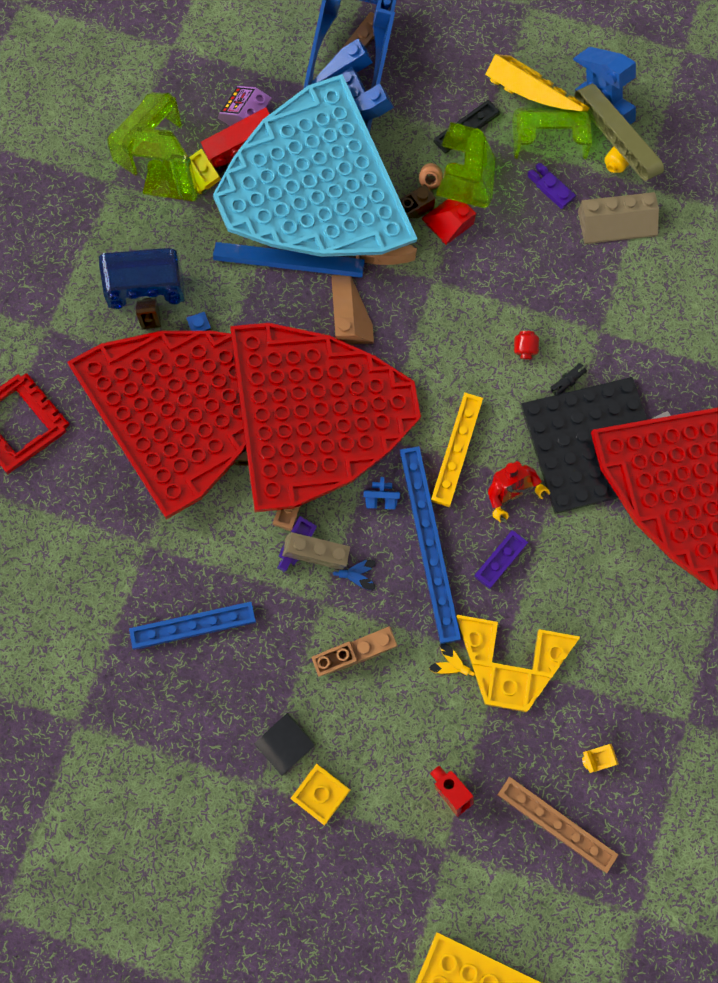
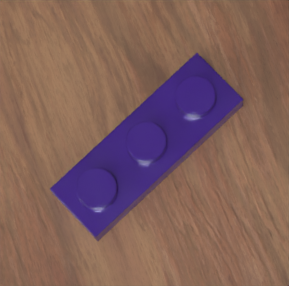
[474,530,528,589]

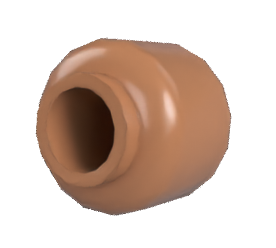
[419,163,443,190]

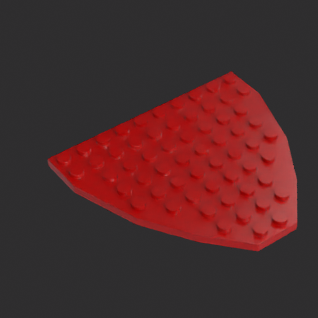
[230,323,421,513]
[67,331,246,520]
[591,407,718,591]

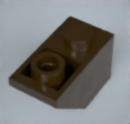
[400,184,436,218]

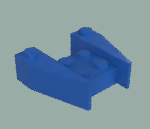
[309,39,394,121]
[573,47,636,124]

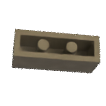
[282,532,350,570]

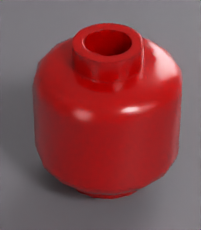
[514,331,539,360]

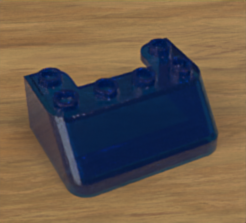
[99,248,185,309]

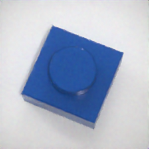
[187,312,211,331]

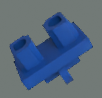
[363,477,400,509]

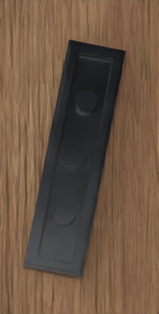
[433,99,500,154]

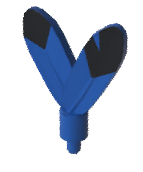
[333,560,375,590]

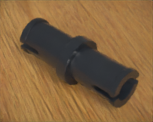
[550,363,587,396]

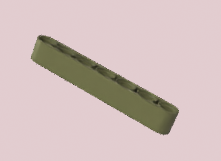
[575,83,664,181]

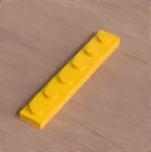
[431,392,483,507]

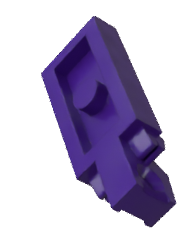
[277,516,317,572]

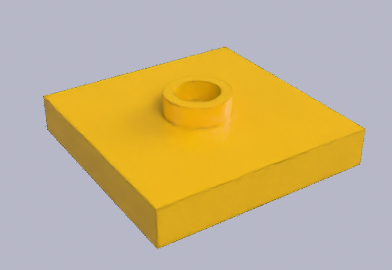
[290,764,351,826]

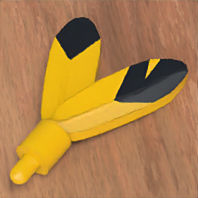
[429,643,475,676]

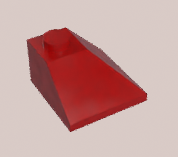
[422,197,476,245]

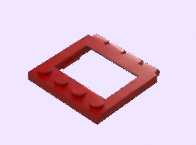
[0,373,70,474]

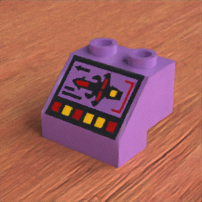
[218,86,272,126]

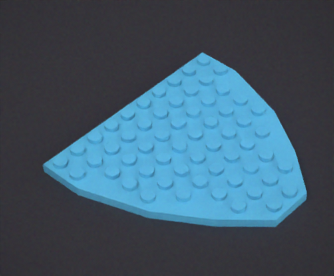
[213,74,417,257]

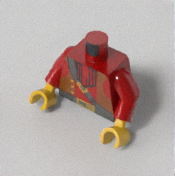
[488,461,550,522]

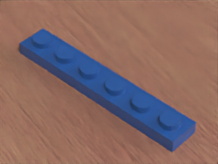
[129,602,256,650]

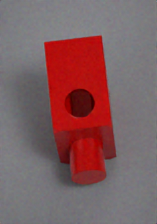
[430,766,474,817]

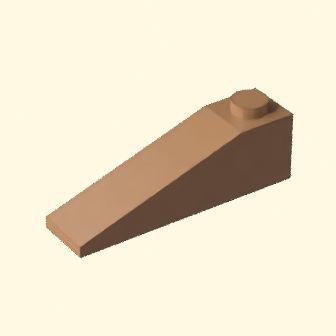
[331,275,374,345]

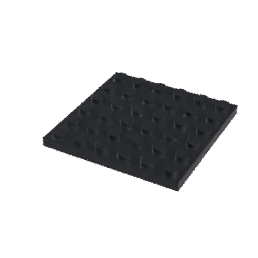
[521,377,647,514]

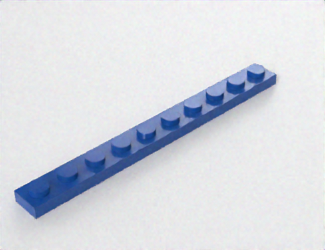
[400,446,461,644]

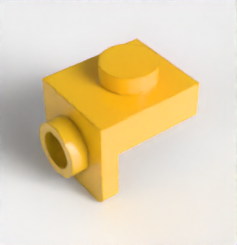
[582,744,618,773]

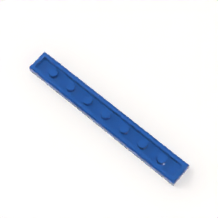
[213,242,365,278]

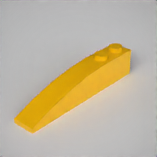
[485,54,590,111]

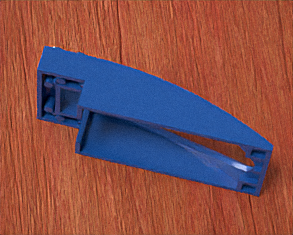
[303,0,396,133]

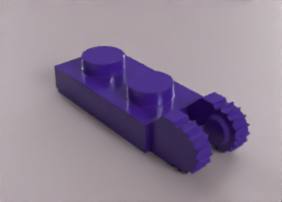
[527,163,576,209]

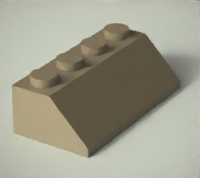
[578,192,659,244]

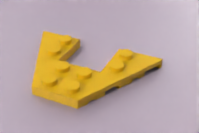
[456,615,580,712]

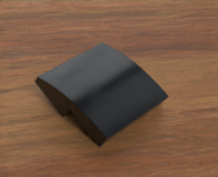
[254,713,316,776]

